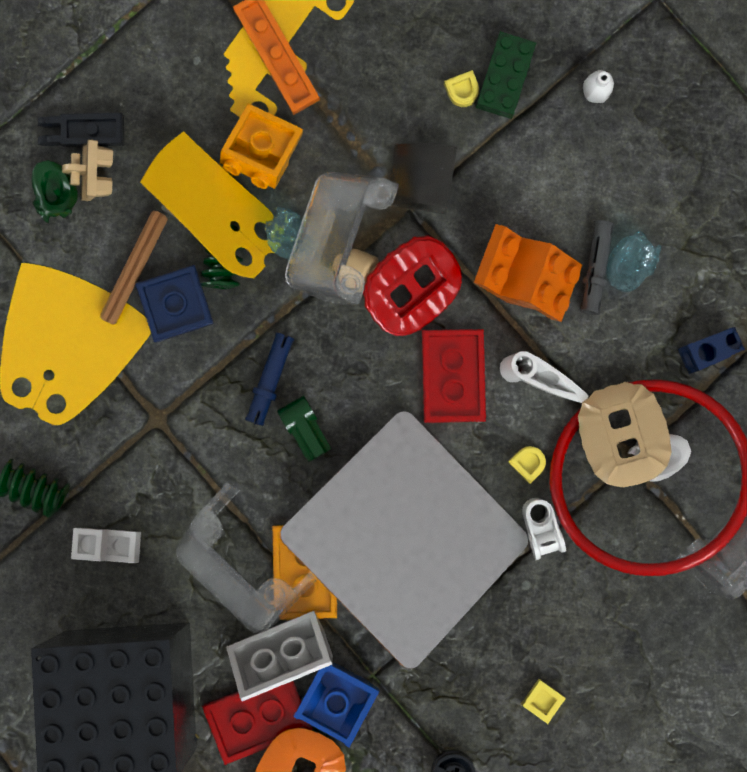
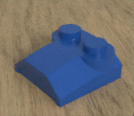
[294,663,380,747]

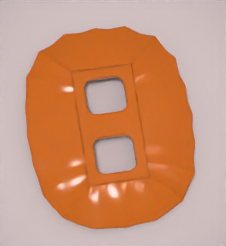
[255,728,346,772]

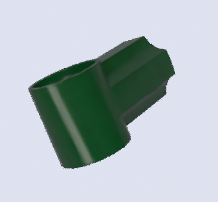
[277,395,332,462]

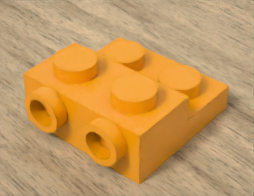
[220,103,303,189]

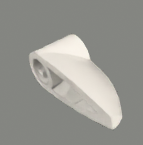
[500,351,589,403]

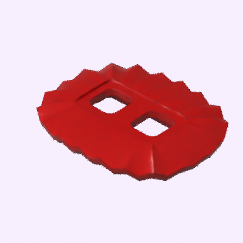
[362,235,462,336]

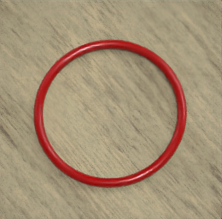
[550,379,747,576]

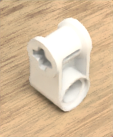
[522,498,566,560]

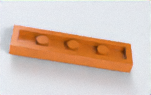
[233,0,320,115]

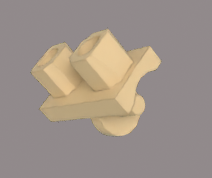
[62,140,113,201]

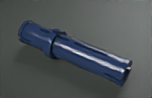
[245,333,294,426]

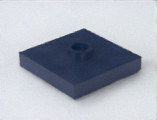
[136,265,214,343]

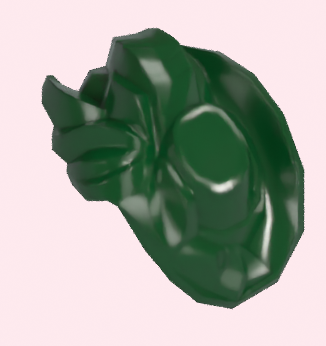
[32,160,78,223]

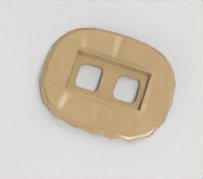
[578,382,672,487]

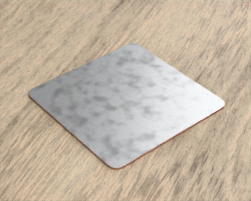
[280,411,528,669]

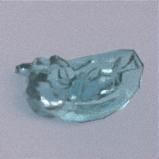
[264,207,321,262]
[607,231,661,292]

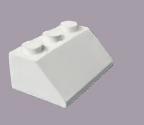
[226,611,333,702]

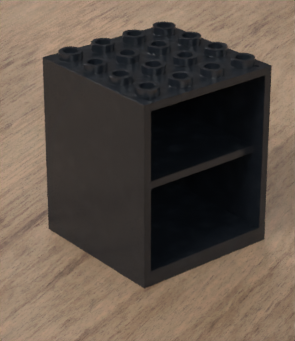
[31,622,197,772]

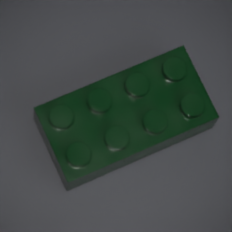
[476,31,536,119]

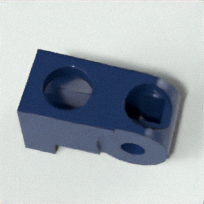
[678,327,745,374]

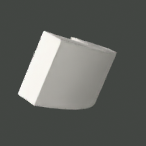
[71,528,141,563]

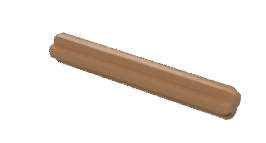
[100,211,167,324]

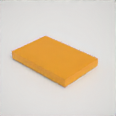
[272,525,337,620]

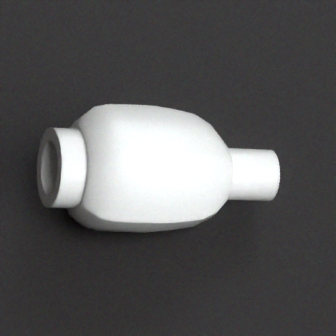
[583,70,614,103]

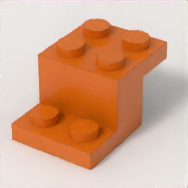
[473,224,582,322]

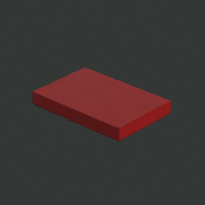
[422,329,486,423]
[202,680,313,765]

